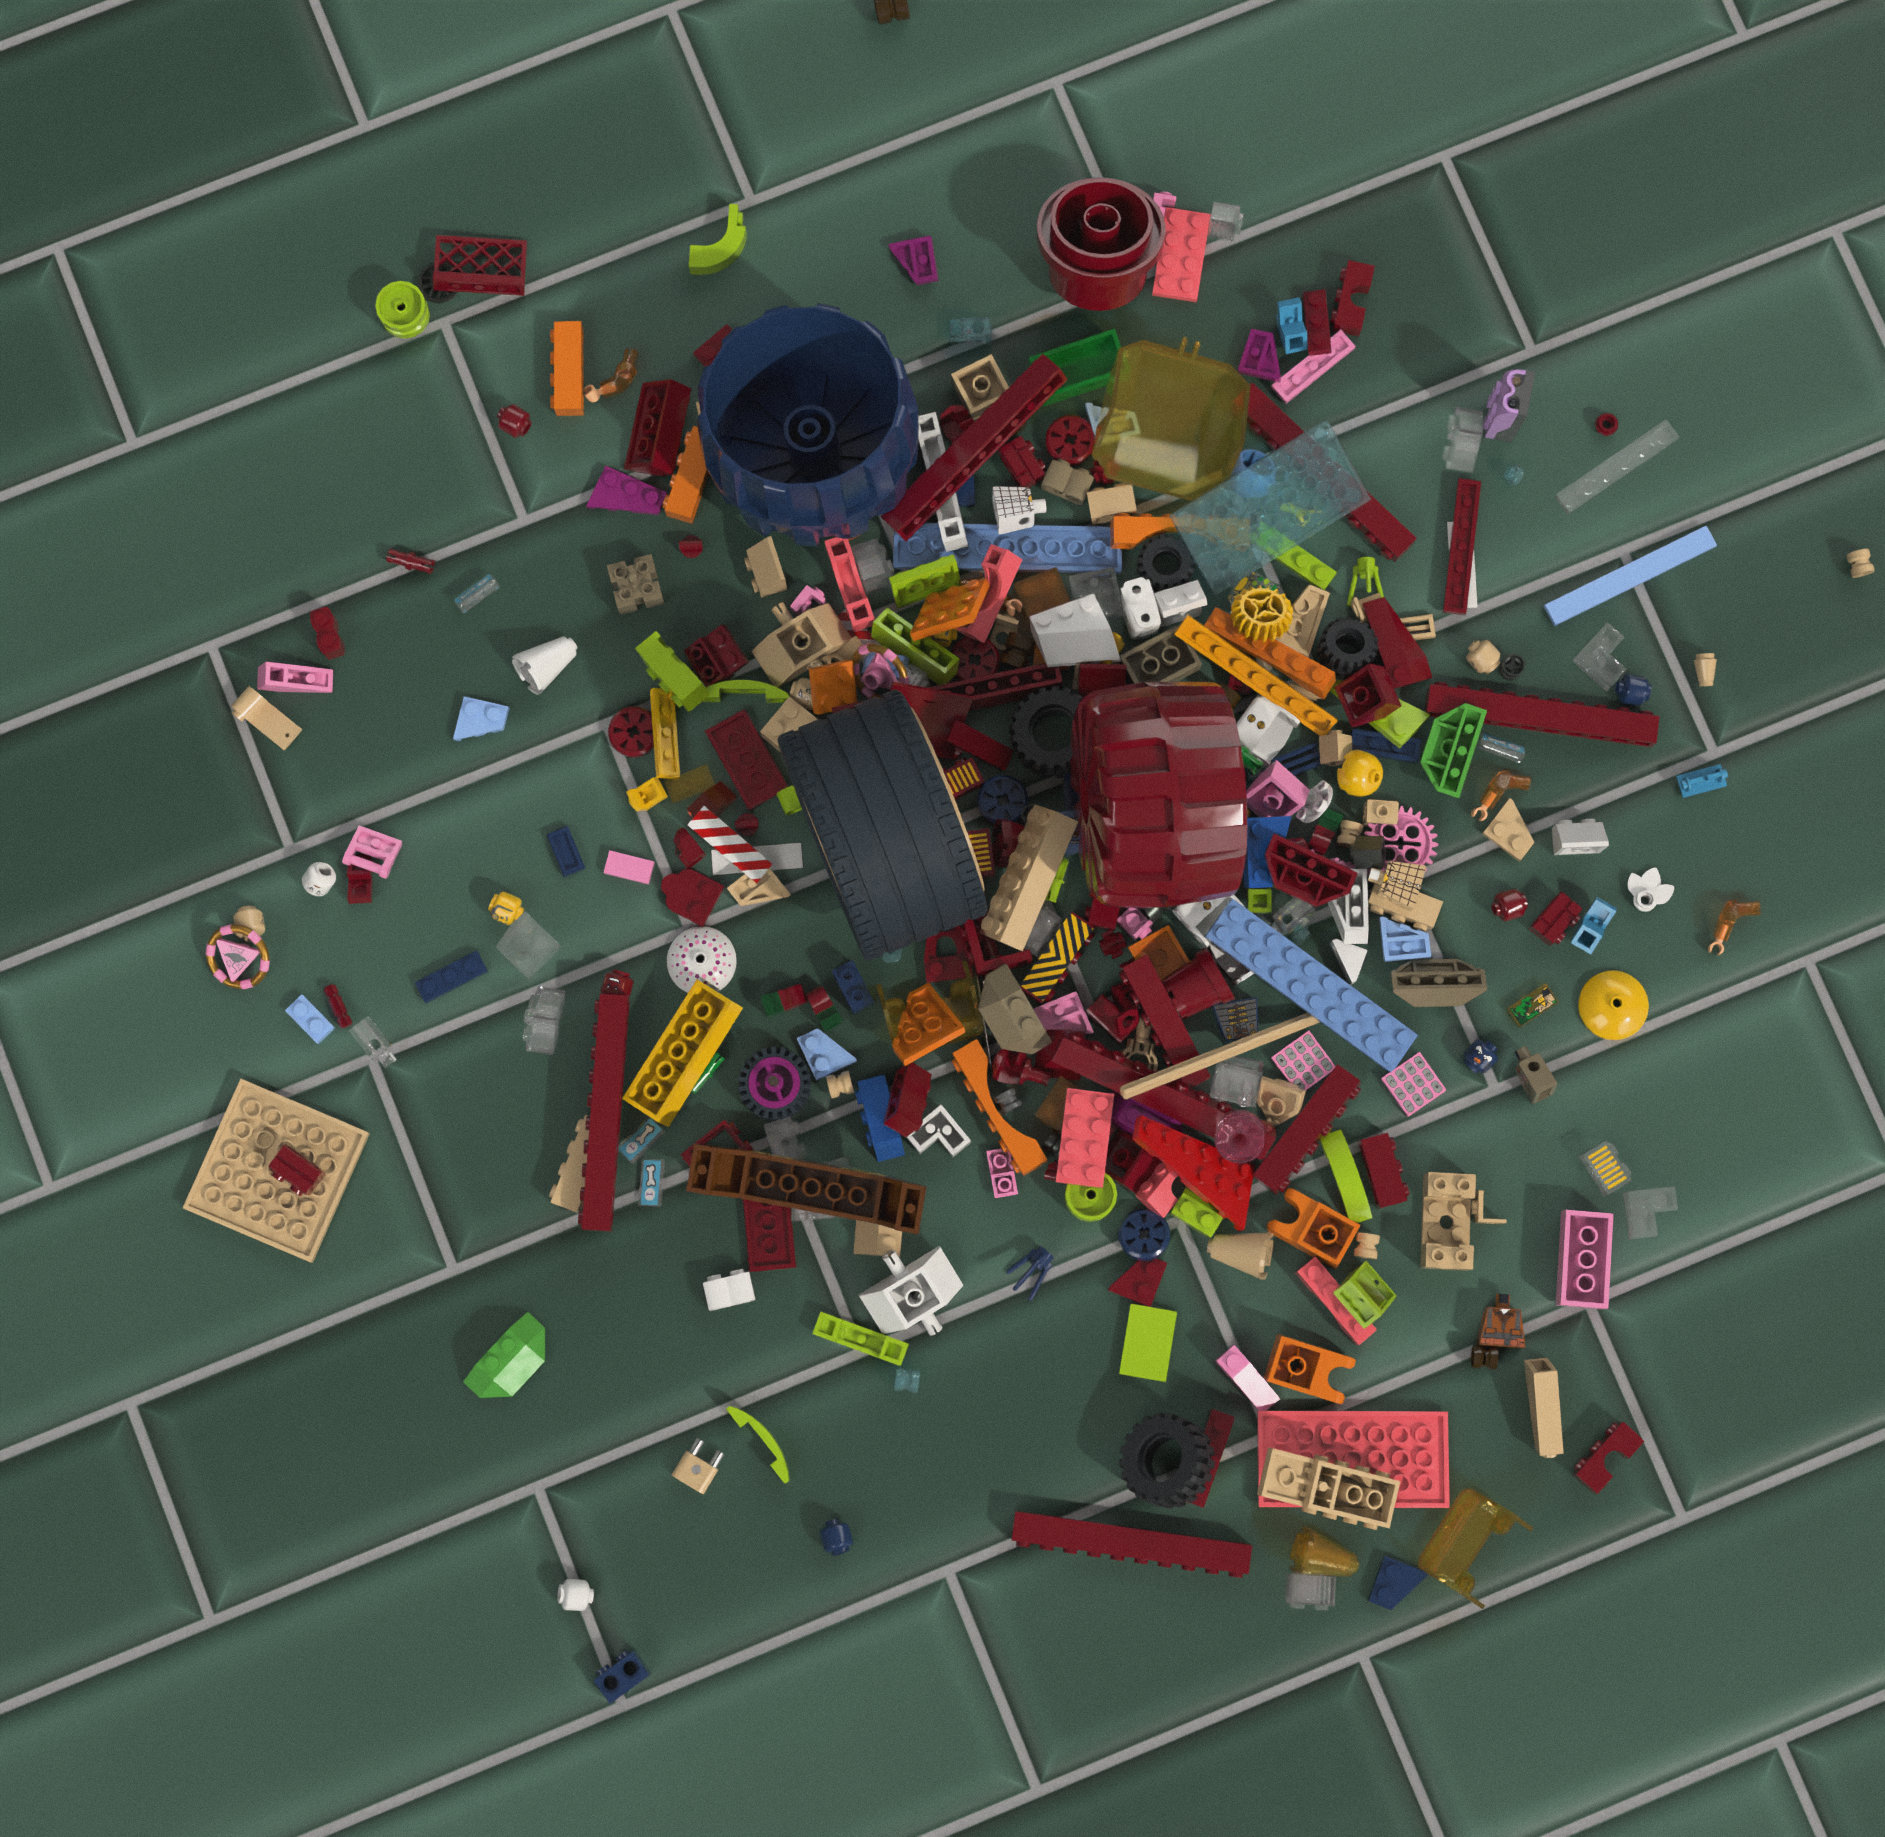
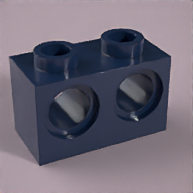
[832,960,874,1015]
[593,1650,651,1704]

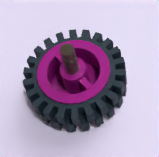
[738,1047,812,1121]

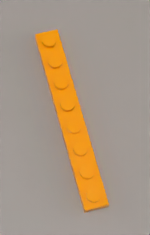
[1174,614,1338,736]

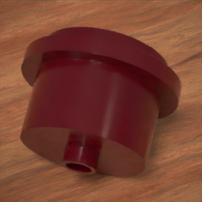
[1037,177,1166,311]

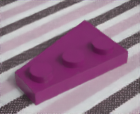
[586,466,668,515]

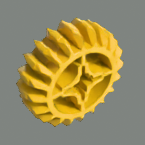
[1230,584,1293,643]

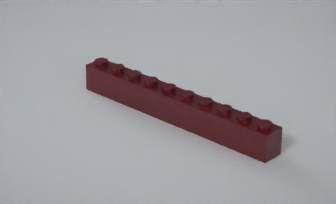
[881,354,1068,542]
[1232,382,1417,563]
[832,663,1062,713]
[1424,682,1660,747]
[578,994,630,1232]
[1052,1029,1276,1161]
[1011,1511,1252,1578]

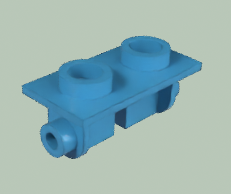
[1676,764,1728,798]

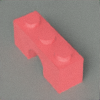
[1135,1162,1178,1218]

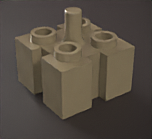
[607,554,664,615]

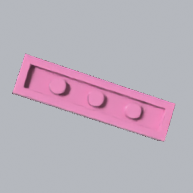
[1271,330,1356,405]

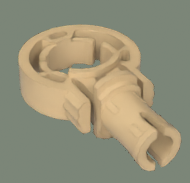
[1121,1017,1158,1071]

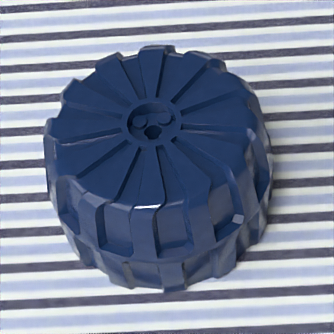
[697,303,919,546]

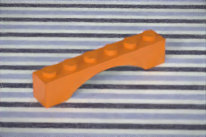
[1110,513,1250,551]
[1204,607,1336,700]
[951,1039,1048,1176]

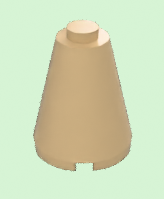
[1207,1232,1274,1280]

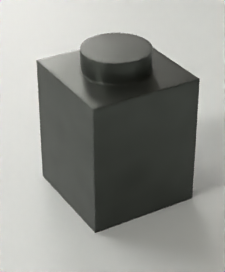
[1350,836,1387,869]

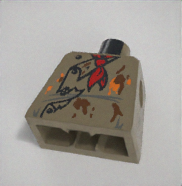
[1514,1046,1557,1105]

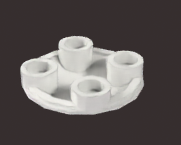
[1296,780,1333,823]

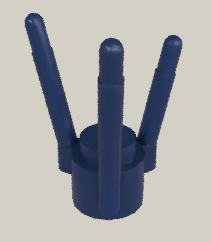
[1006,1246,1054,1301]

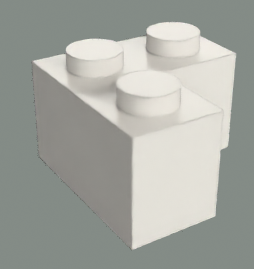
[906,1105,971,1157]

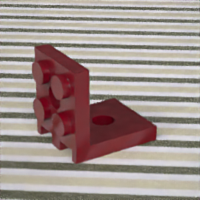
[960,919,1032,978]

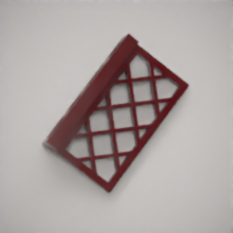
[433,235,527,296]

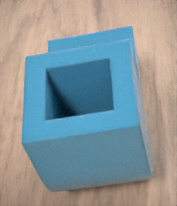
[1276,297,1308,354]
[1571,897,1617,954]

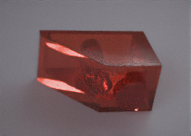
[686,781,737,818]

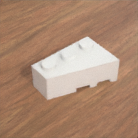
[1328,869,1369,944]

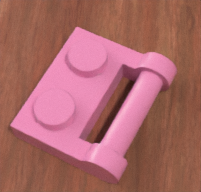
[342,826,402,879]

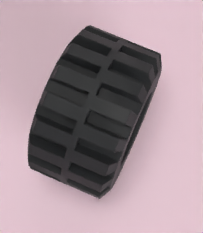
[1137,534,1195,593]
[1316,617,1378,680]

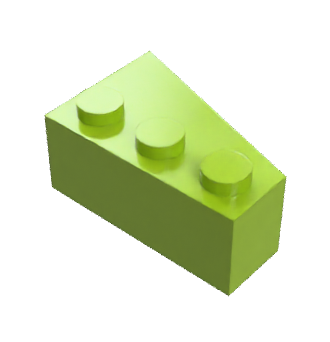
[635,631,710,712]

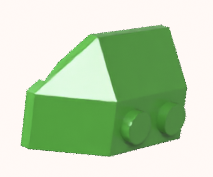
[1420,703,1487,798]
[463,1312,545,1398]

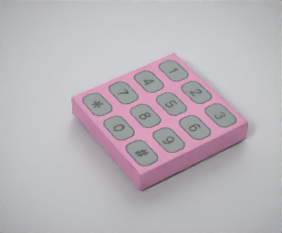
[1271,1031,1336,1090]
[1381,1052,1446,1117]

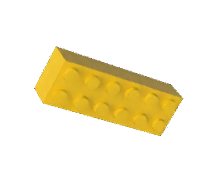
[622,979,743,1127]

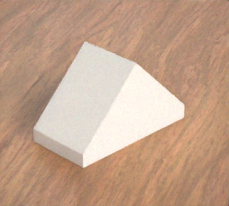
[1330,939,1367,985]

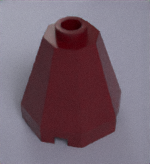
[991,819,1025,868]

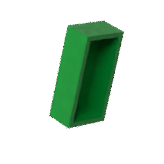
[1028,328,1130,407]

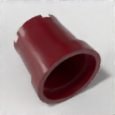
[1161,946,1235,1020]

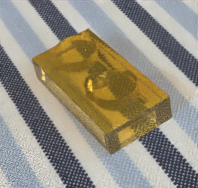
[664,764,716,804]

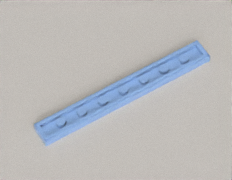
[1544,526,1717,626]

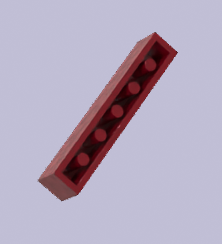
[1118,952,1211,1088]
[1253,1064,1361,1195]

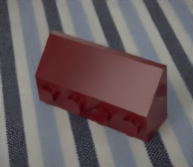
[624,379,691,476]

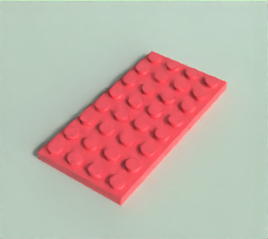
[1257,1411,1450,1508]

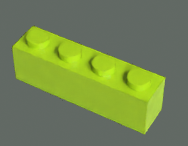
[871,607,959,685]

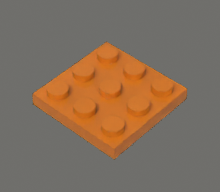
[910,578,990,641]

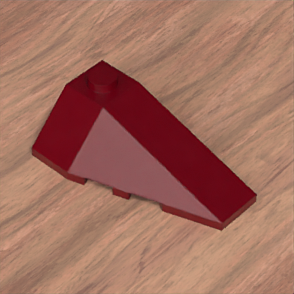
[1362,597,1432,689]

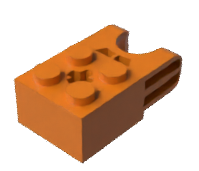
[1266,1188,1360,1270]
[1263,1334,1356,1404]

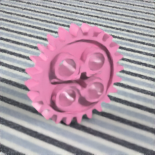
[1364,806,1438,872]

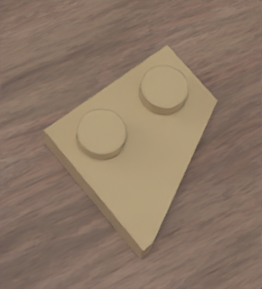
[726,868,791,906]

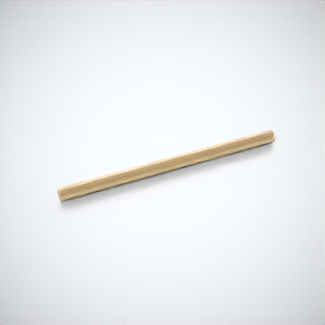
[1120,1013,1320,1099]

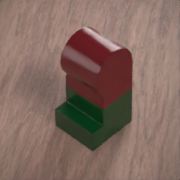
[1308,808,1344,855]
[760,984,808,1019]
[805,985,843,1032]

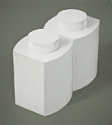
[703,1269,756,1311]

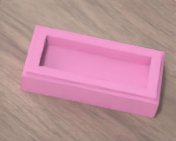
[603,850,655,885]

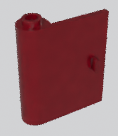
[890,682,973,760]

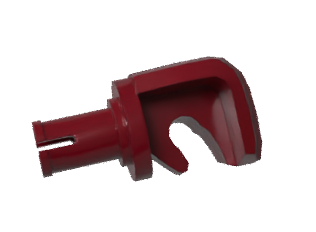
[939,405,974,443]
[992,1048,1052,1087]

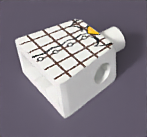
[992,487,1046,534]

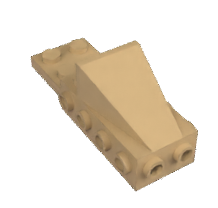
[1257,1447,1400,1530]

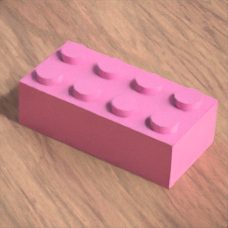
[1556,1210,1613,1309]

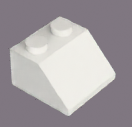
[1552,819,1609,855]

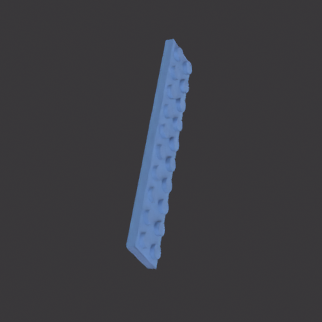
[893,523,1122,574]
[1204,898,1418,1073]

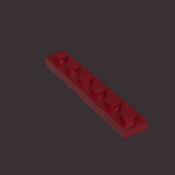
[1442,478,1481,616]

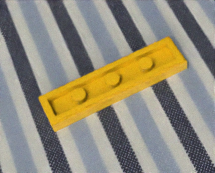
[650,688,680,779]

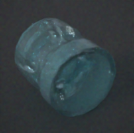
[894,1367,920,1393]

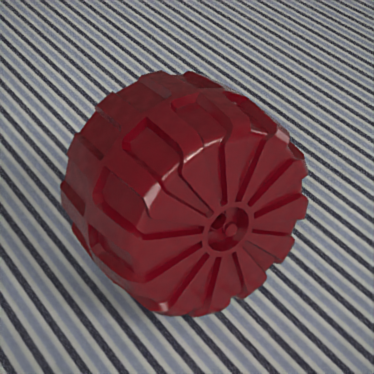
[1070,681,1248,908]

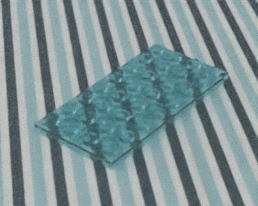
[1169,420,1371,595]

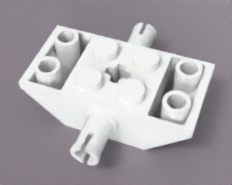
[859,1246,963,1336]

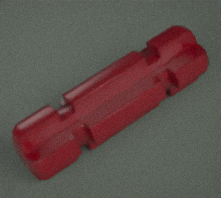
[324,984,352,1029]

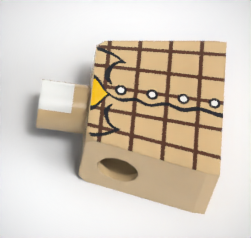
[1367,861,1426,911]

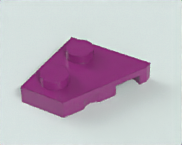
[889,235,939,285]
[1238,329,1281,382]

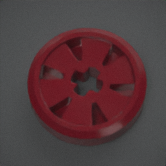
[1045,415,1095,466]
[951,637,1000,681]
[608,707,654,758]

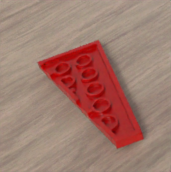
[1132,1115,1255,1231]

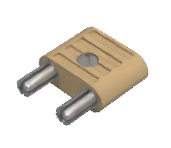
[672,1438,724,1494]

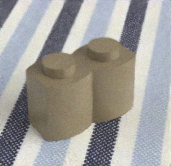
[1041,459,1094,506]

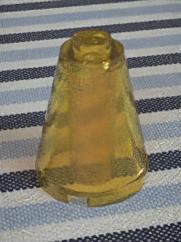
[1290,1527,1359,1577]

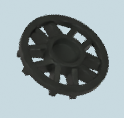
[418,262,459,304]

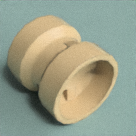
[1846,549,1875,578]
[1336,820,1363,848]
[826,1070,854,1098]
[1354,1233,1380,1259]

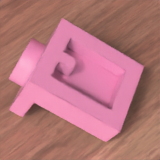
[1153,192,1176,217]
[790,585,826,616]
[1117,908,1153,941]

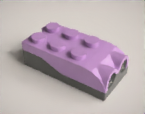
[1482,369,1535,442]

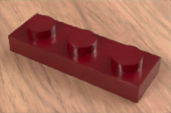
[1303,289,1332,356]

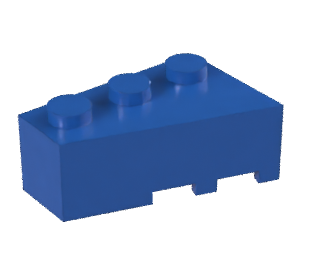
[1243,816,1292,888]
[855,1075,905,1162]

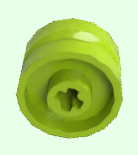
[375,281,430,339]
[1064,1173,1117,1222]

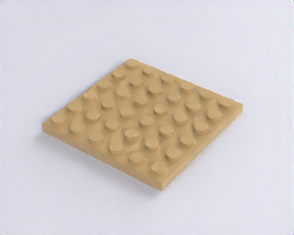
[183,1079,370,1263]

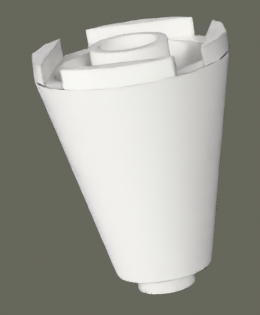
[512,636,577,695]

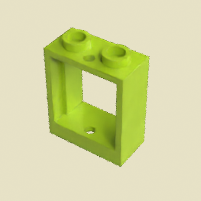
[1333,1260,1397,1329]

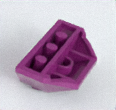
[1107,1091,1183,1136]

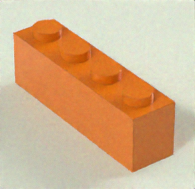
[550,321,584,416]
[663,426,709,524]

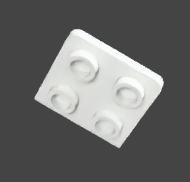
[1154,580,1207,627]

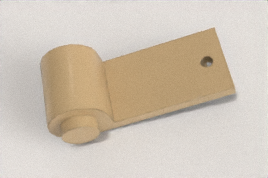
[231,686,302,751]

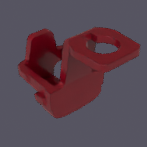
[1111,982,1141,1035]

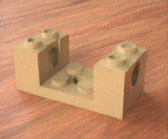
[1420,1172,1476,1271]

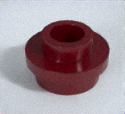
[1595,413,1618,436]

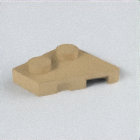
[1482,798,1534,862]

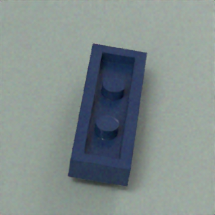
[1351,729,1421,763]
[415,951,488,1004]

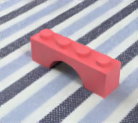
[824,537,875,632]
[954,544,1022,643]
[1295,1256,1377,1345]

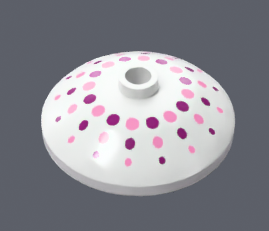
[667,926,737,993]

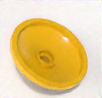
[1578,970,1649,1040]

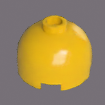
[1337,750,1383,797]

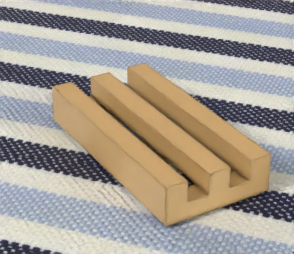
[1400,614,1436,640]

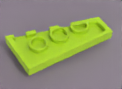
[1330,678,1430,749]

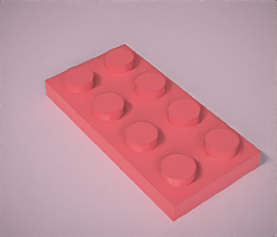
[1152,207,1211,302]
[1056,1088,1114,1188]

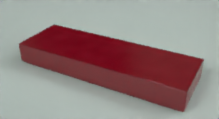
[945,720,1014,772]

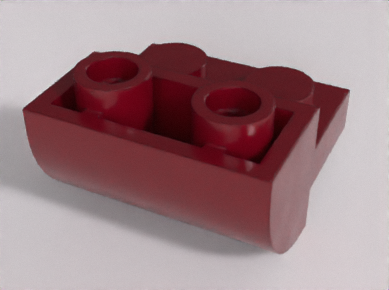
[683,624,749,687]

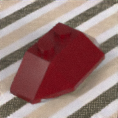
[1264,834,1358,907]

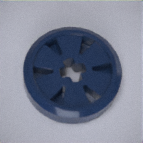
[977,775,1028,825]
[1118,1208,1170,1261]

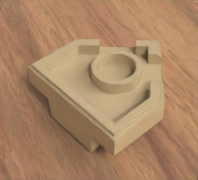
[1255,1076,1306,1127]

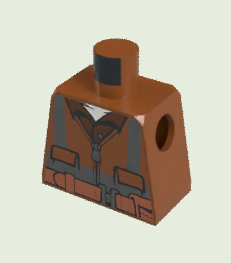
[1476,1294,1525,1348]

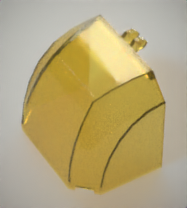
[1092,337,1251,502]

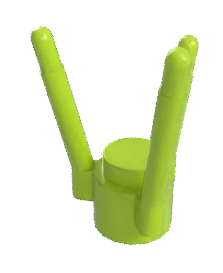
[1347,557,1384,607]

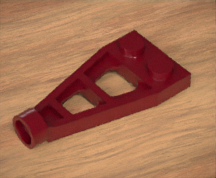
[924,926,973,983]

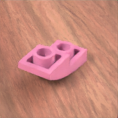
[986,1148,1018,1198]

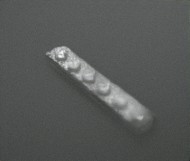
[1555,419,1680,515]

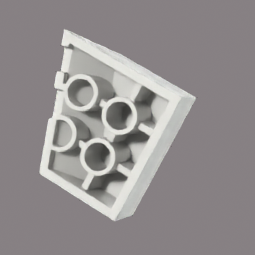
[1029,593,1121,667]

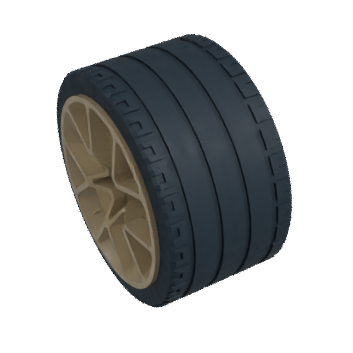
[777,689,987,961]

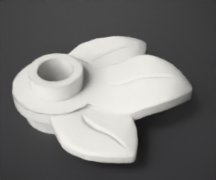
[1627,868,1674,912]

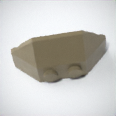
[1391,959,1487,1007]
[978,963,1052,1054]

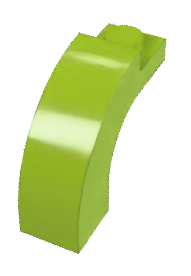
[689,204,747,275]

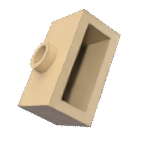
[1087,483,1137,525]

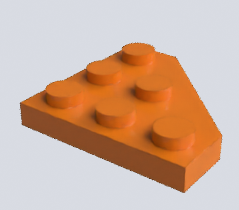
[892,982,965,1066]

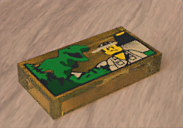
[1506,983,1559,1028]

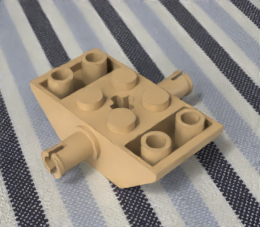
[752,602,851,688]

